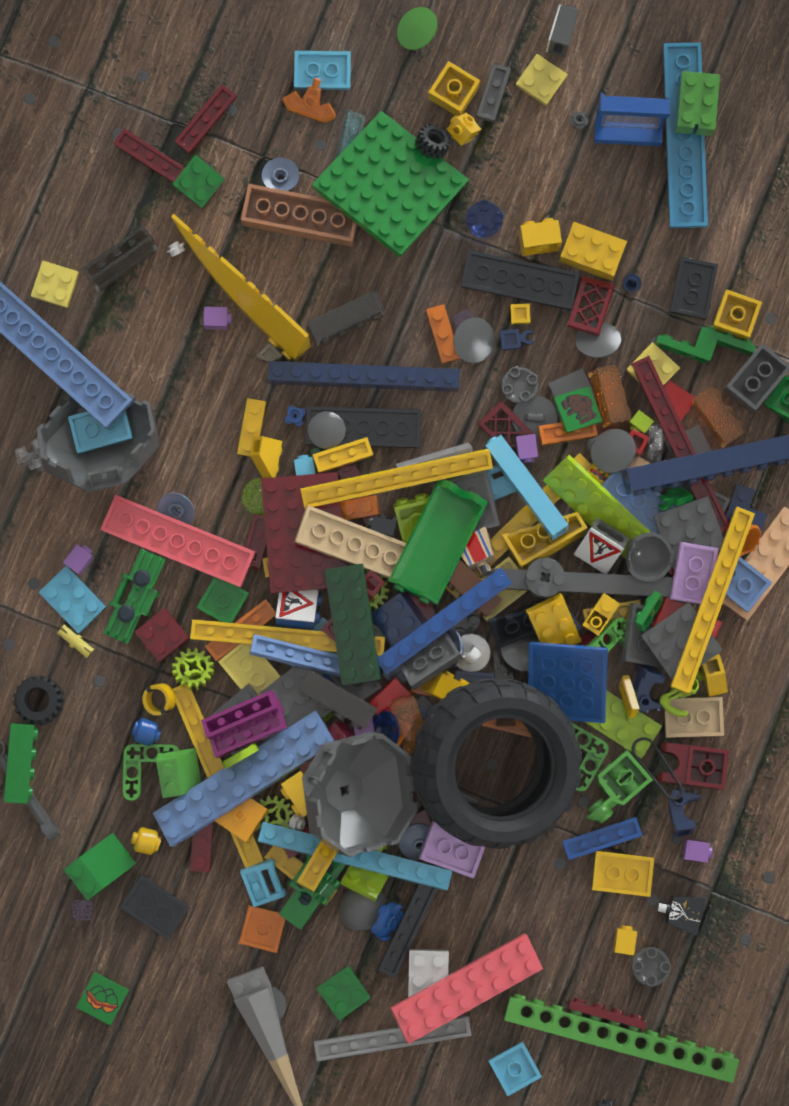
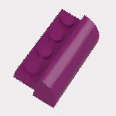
[201,690,288,758]

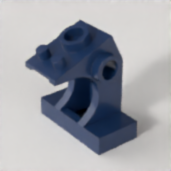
[633,664,665,713]
[668,788,701,837]

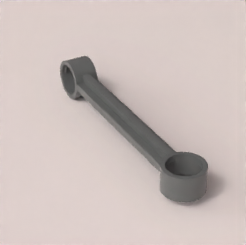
[0,740,61,841]

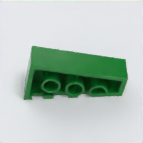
[4,722,38,804]

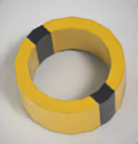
[142,683,176,715]

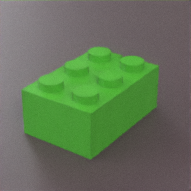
[675,71,720,136]

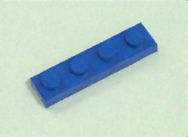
[562,817,642,860]

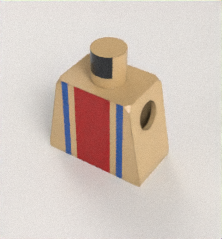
[461,527,495,577]

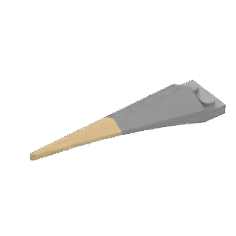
[227,966,303,1106]

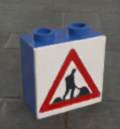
[276,590,322,630]

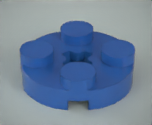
[371,902,403,941]

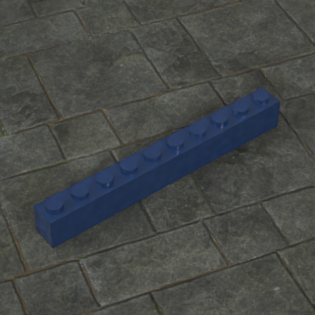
[268,361,460,392]
[621,435,789,497]

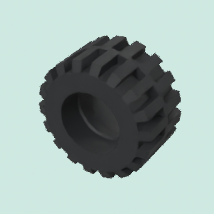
[13,676,65,725]

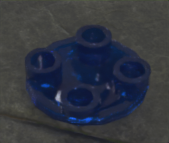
[465,200,503,238]
[372,710,400,744]

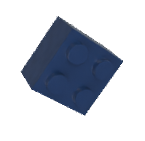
[371,591,427,646]

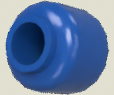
[131,718,161,746]

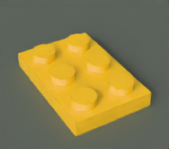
[526,593,582,645]
[592,851,654,897]

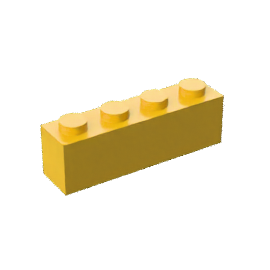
[501,512,588,570]

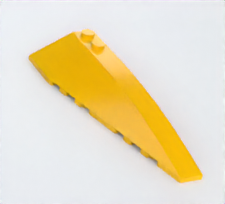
[171,214,311,362]

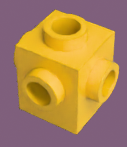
[447,112,481,146]

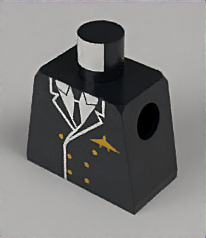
[657,896,705,935]

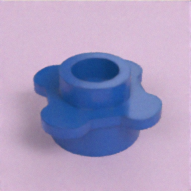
[285,405,306,427]

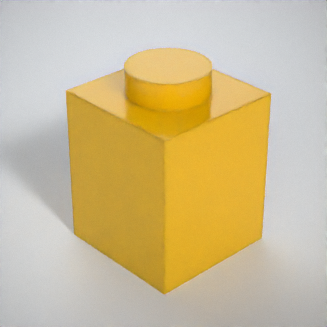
[613,925,637,955]

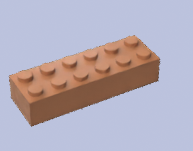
[241,184,357,247]

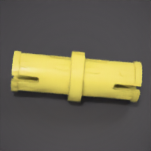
[57,624,94,658]

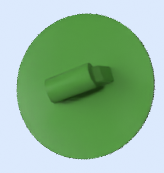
[397,7,437,50]

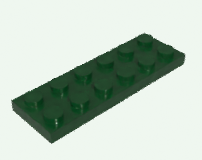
[325,563,381,685]

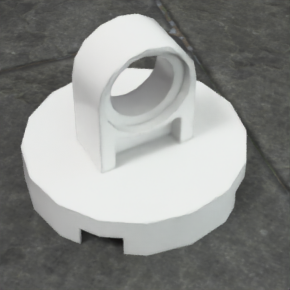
[457,633,490,672]

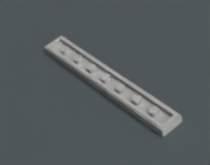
[314,1015,472,1061]

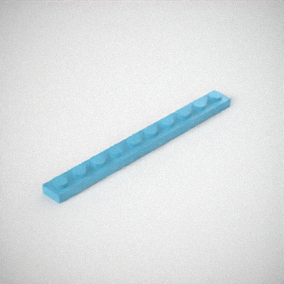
[258,822,452,891]

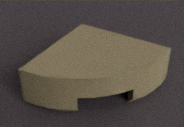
[256,343,283,362]

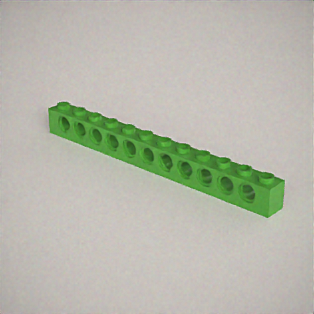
[503,994,739,1083]

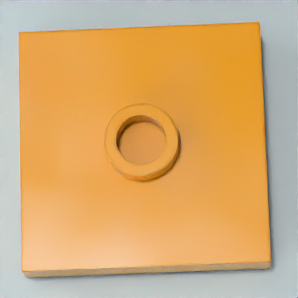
[215,798,269,843]

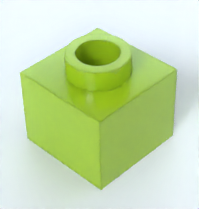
[628,410,654,434]

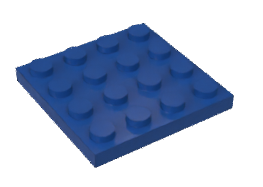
[528,642,608,723]

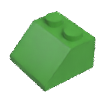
[156,748,202,798]

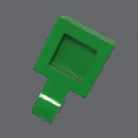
[658,487,693,511]

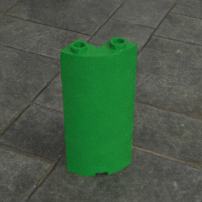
[388,479,488,605]

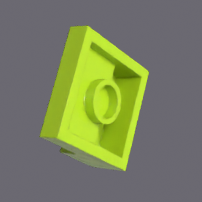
[393,493,430,543]

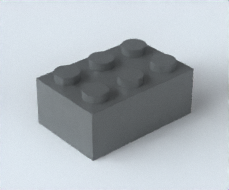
[723,343,789,414]

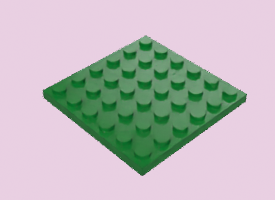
[311,111,469,258]

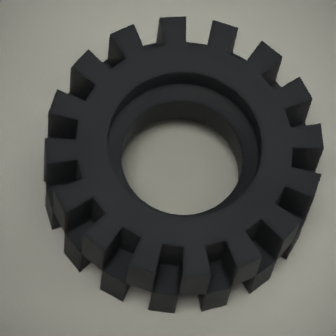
[415,123,452,159]

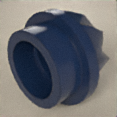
[623,273,642,292]

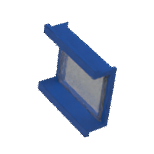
[594,92,670,146]

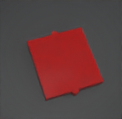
[664,380,696,421]

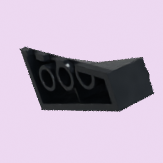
[488,592,559,648]

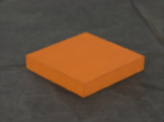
[239,905,286,953]

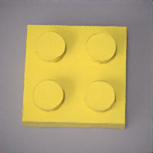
[515,54,568,106]
[31,260,79,309]
[626,342,680,386]

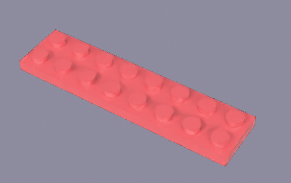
[100,495,256,588]
[390,933,543,1044]

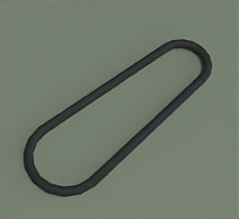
[632,737,684,800]

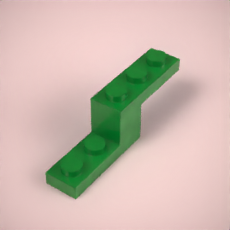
[655,326,756,365]

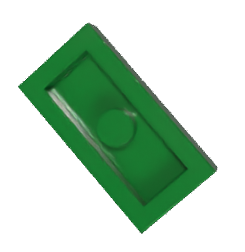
[635,591,663,633]

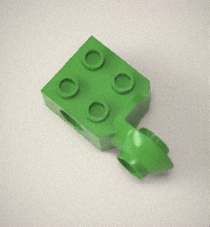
[585,750,653,824]

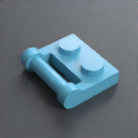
[240,858,287,907]

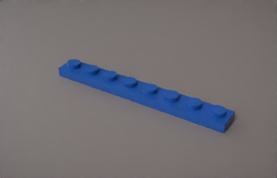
[378,567,512,675]

